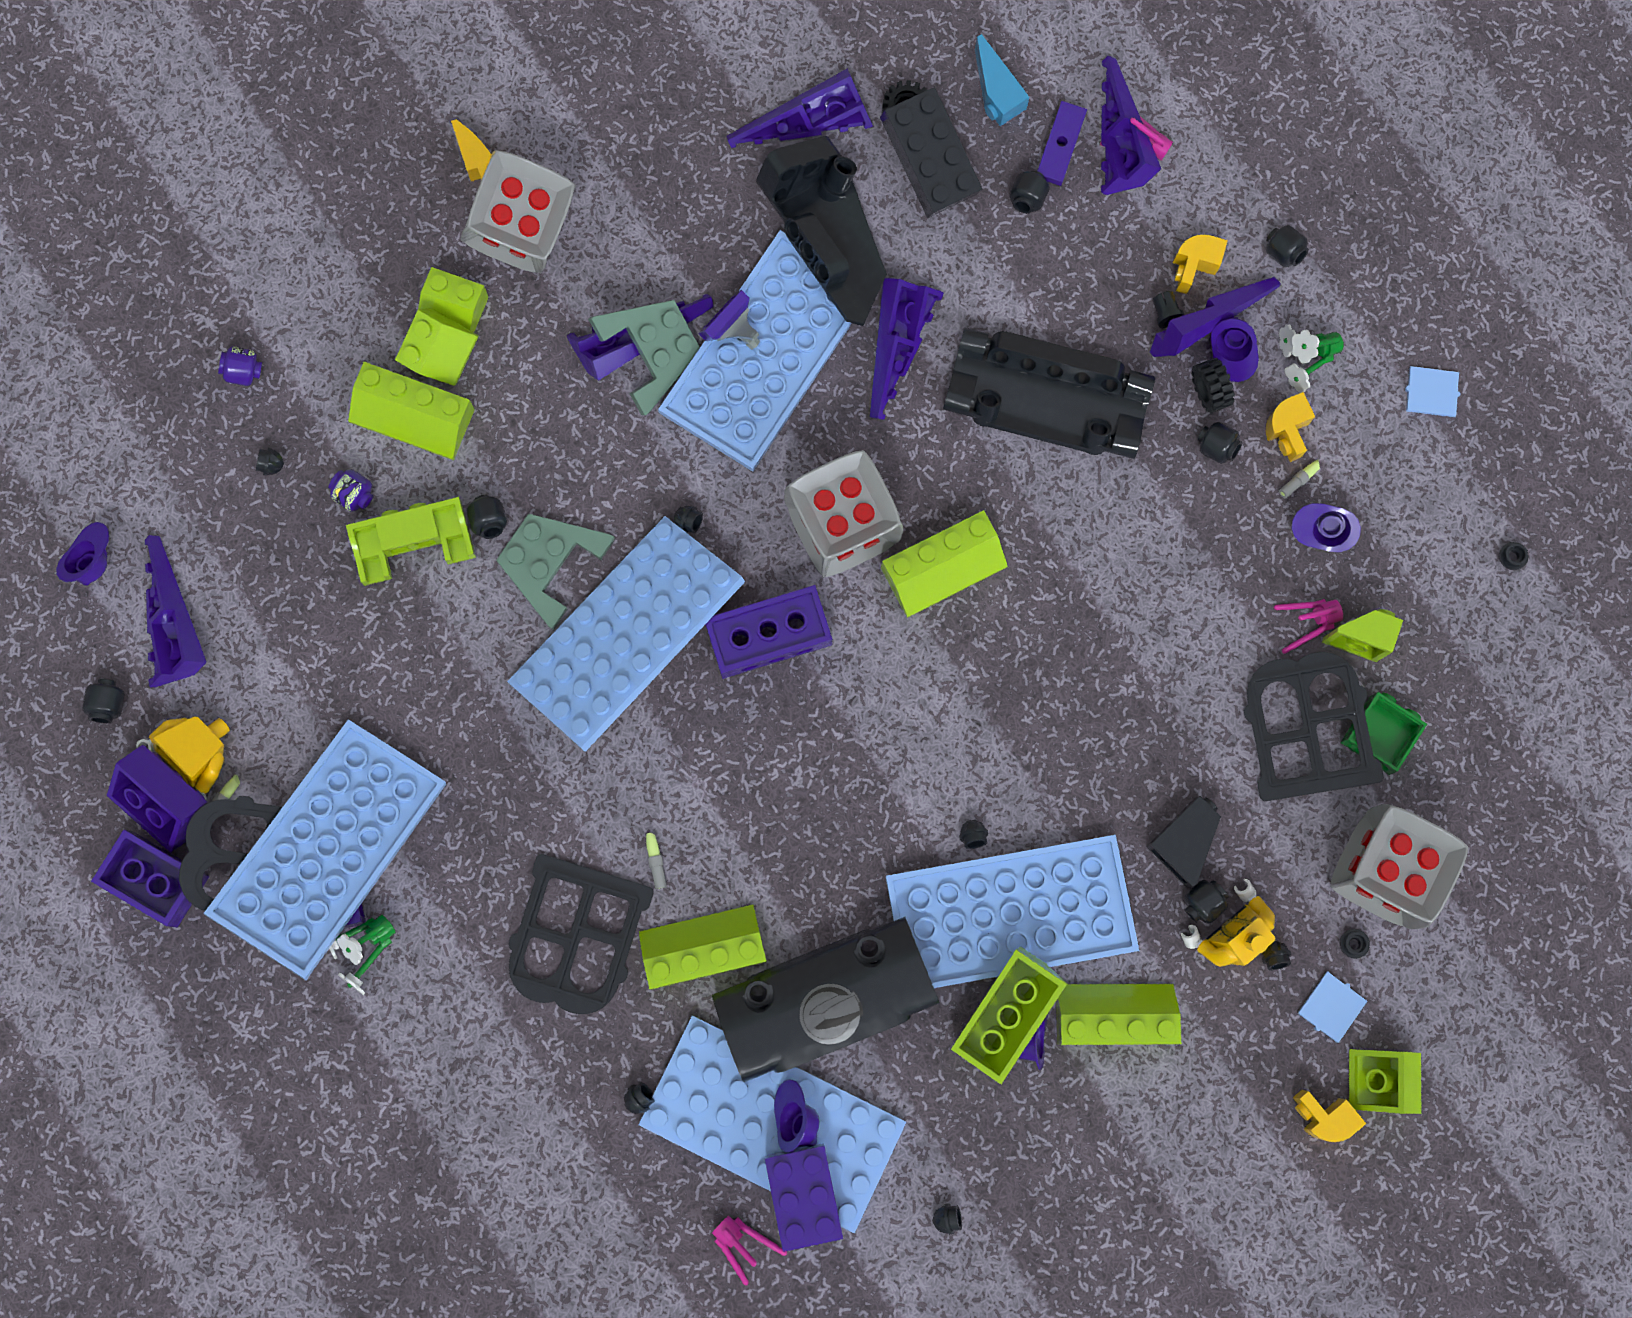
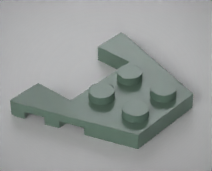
[588,300,700,416]
[496,514,615,630]

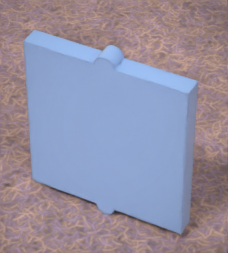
[1405,366,1460,417]
[1298,971,1367,1043]

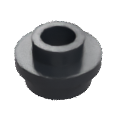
[1499,542,1529,570]
[1340,929,1370,959]

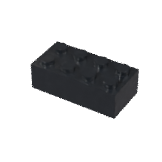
[880,87,983,218]

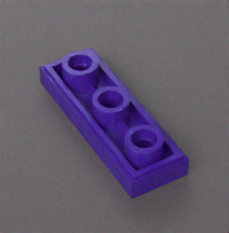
[1038,101,1087,186]

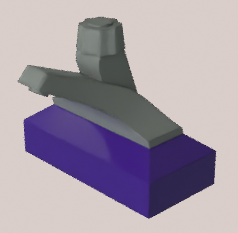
[698,290,760,350]

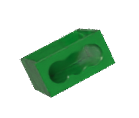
[1340,692,1427,775]

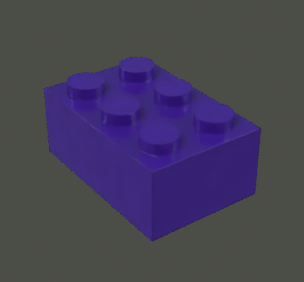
[107,745,208,853]
[91,830,210,928]
[764,1143,843,1252]

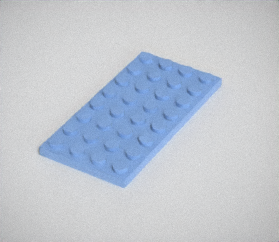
[658,230,852,472]
[507,516,745,752]
[204,719,446,980]
[885,835,1139,988]
[639,1015,906,1233]

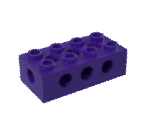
[705,585,833,679]

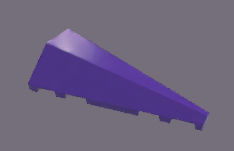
[1101,56,1162,195]
[727,68,873,148]
[1150,277,1281,357]
[870,278,944,420]
[567,294,714,381]
[145,535,207,688]

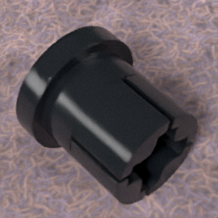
[1152,291,1185,328]

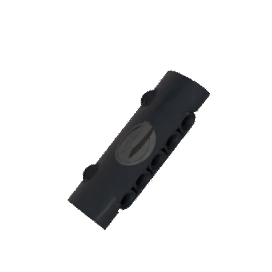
[712,917,940,1082]

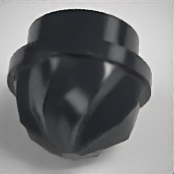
[255,447,284,476]
[674,505,703,533]
[959,820,988,849]
[1262,941,1292,971]
[624,1082,655,1114]
[932,1203,962,1235]

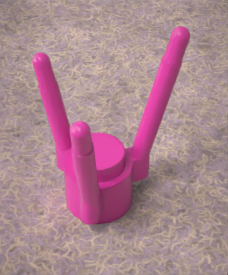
[1100,116,1173,161]
[1274,599,1343,654]
[712,1215,787,1286]

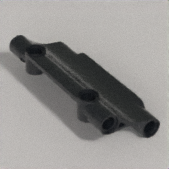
[943,327,1155,459]

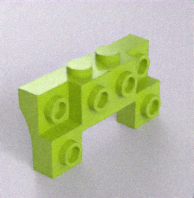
[346,497,476,586]

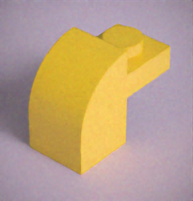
[1173,235,1228,294]
[1266,392,1315,462]
[1293,1090,1366,1142]

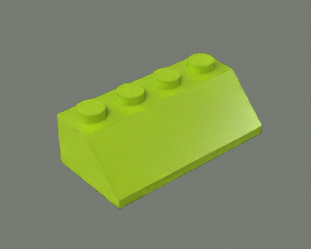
[348,362,475,460]
[881,510,1008,618]
[639,905,766,990]
[951,946,1068,1084]
[1056,984,1182,1045]

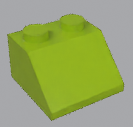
[418,267,489,332]
[395,308,479,386]
[1322,609,1403,662]
[1349,1049,1421,1114]

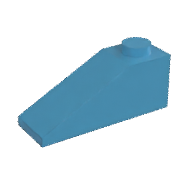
[975,34,1030,126]

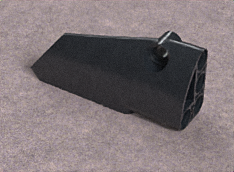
[756,136,887,326]

